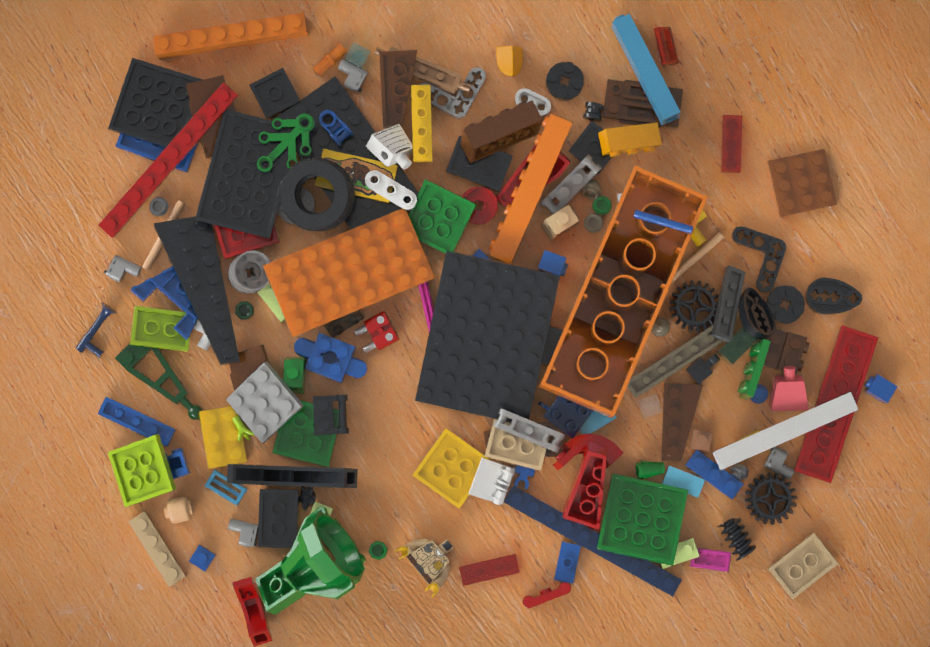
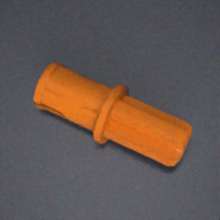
[313,43,347,76]

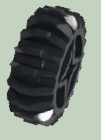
[669,280,719,332]
[744,473,797,525]

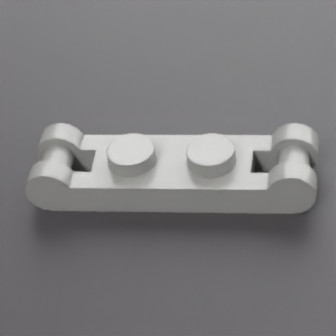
[541,154,602,215]
[493,408,565,453]

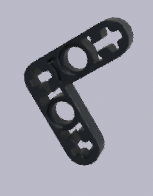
[732,226,786,293]

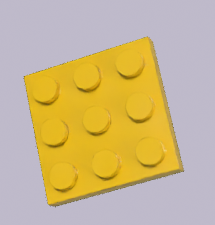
[412,428,490,509]

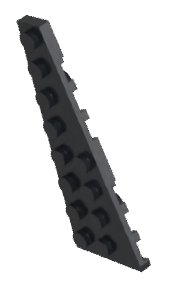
[154,216,240,366]

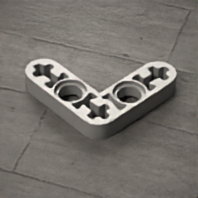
[420,67,486,119]

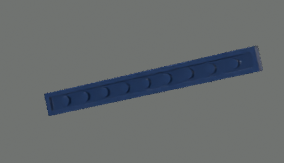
[504,486,682,597]

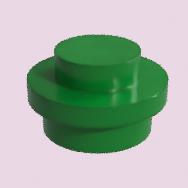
[592,196,612,215]

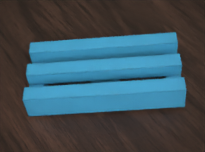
[205,469,248,506]

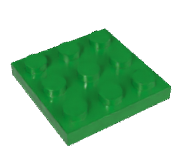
[408,179,477,254]
[737,339,771,400]
[272,400,339,467]

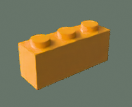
[598,122,662,157]

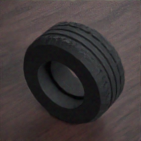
[279,158,355,231]

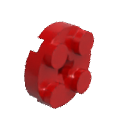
[462,187,498,225]

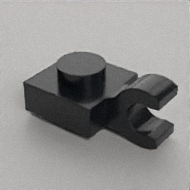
[686,353,720,385]

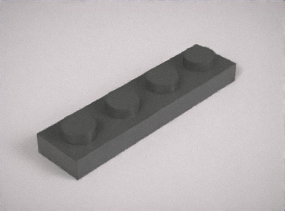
[711,265,745,343]

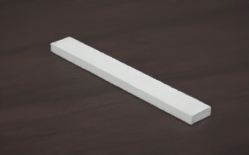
[713,392,859,470]

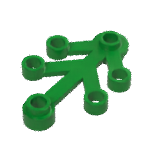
[257,113,315,172]

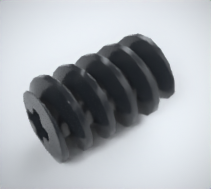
[717,518,756,561]

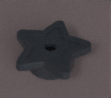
[298,486,316,511]

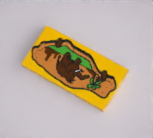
[314,149,398,203]

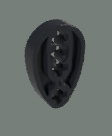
[805,278,862,315]
[738,288,776,340]

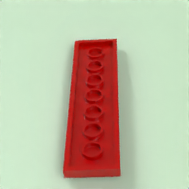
[794,325,879,483]

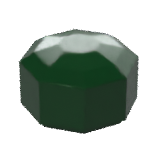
[235,301,254,320]

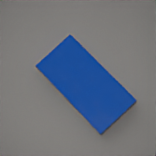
[115,134,199,173]

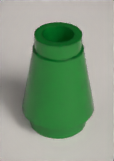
[635,460,665,479]

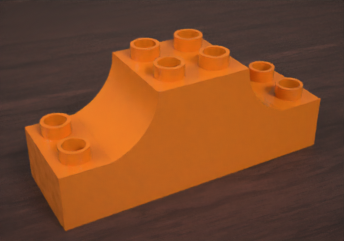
[539,166,708,418]

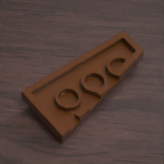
[661,383,703,461]

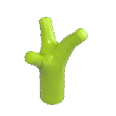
[232,415,255,441]

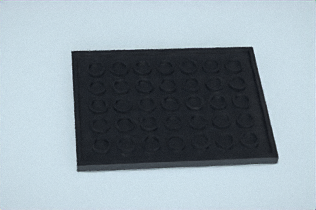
[415,250,560,422]

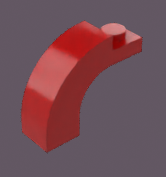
[553,434,624,470]
[232,577,272,647]

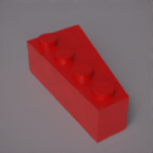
[563,442,607,530]

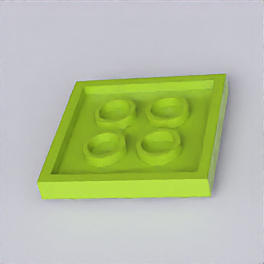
[108,434,177,507]

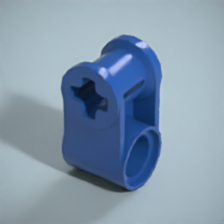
[319,110,354,147]

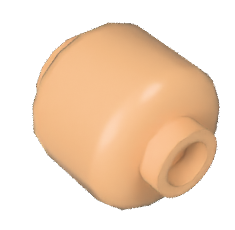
[164,497,194,523]

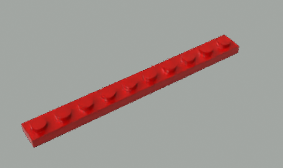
[98,82,239,238]

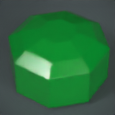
[368,541,388,560]

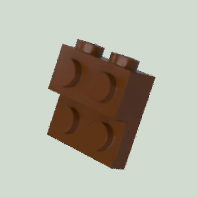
[763,329,809,375]

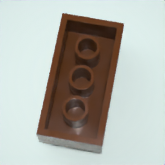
[460,100,543,163]

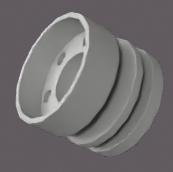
[228,251,271,294]

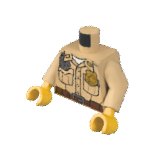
[395,539,454,597]

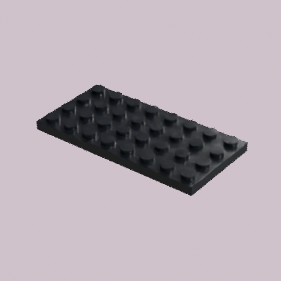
[276,76,418,229]

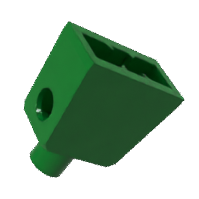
[283,357,306,394]

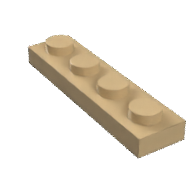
[129,511,186,587]

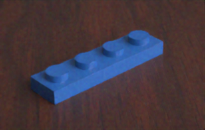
[98,397,176,447]

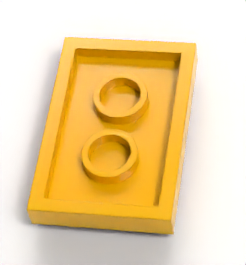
[199,406,247,469]

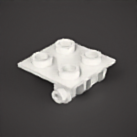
[468,458,515,505]

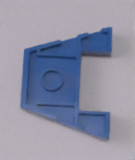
[130,266,198,340]

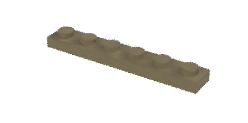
[627,325,723,398]

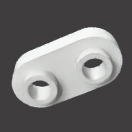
[515,88,551,117]

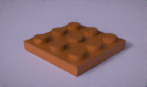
[768,149,837,217]

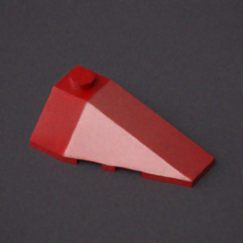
[496,145,571,207]

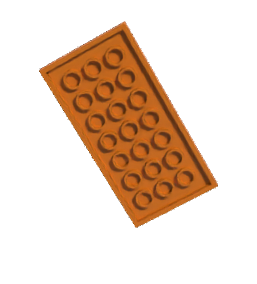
[263,209,435,337]

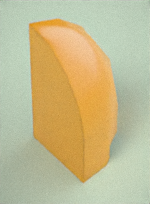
[496,46,523,76]

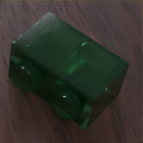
[717,326,758,366]

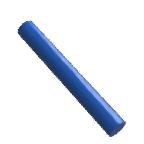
[633,210,693,234]

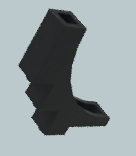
[227,464,358,488]

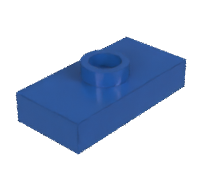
[554,542,581,583]

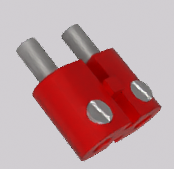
[354,310,400,353]

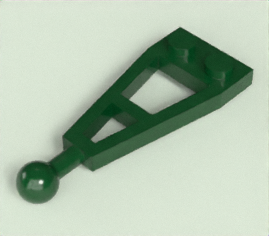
[115,343,203,420]

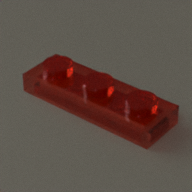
[721,115,742,173]
[459,554,520,586]

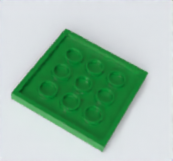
[597,473,688,566]

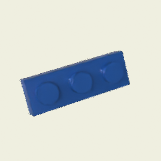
[685,450,743,500]

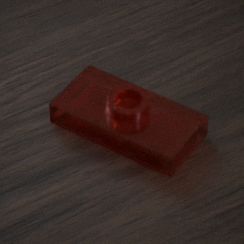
[654,27,679,65]

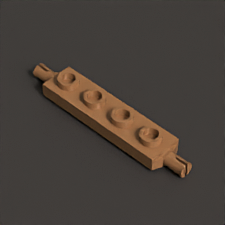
[375,47,472,94]

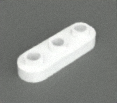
[365,170,417,210]

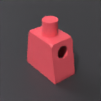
[769,366,808,411]

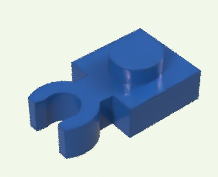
[514,465,535,489]

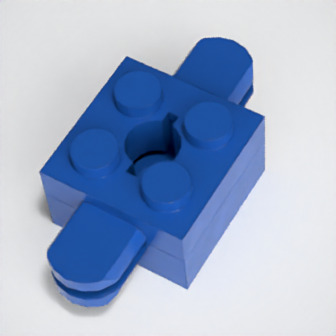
[294,333,367,383]

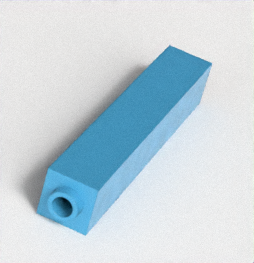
[612,14,681,126]

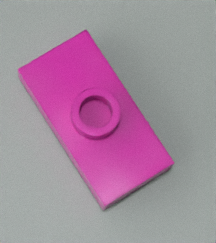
[690,548,731,572]

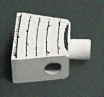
[366,124,413,170]

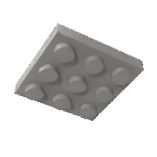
[226,362,304,443]

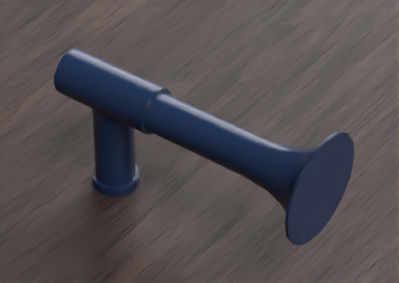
[76,302,118,358]

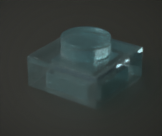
[345,42,371,69]

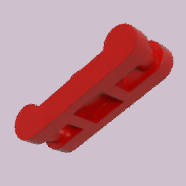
[523,582,571,608]

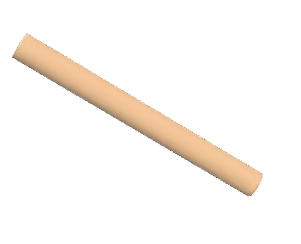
[142,200,185,271]
[671,232,724,284]

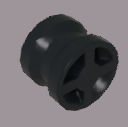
[583,102,604,121]

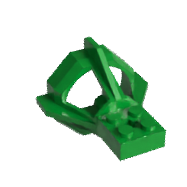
[255,507,366,615]

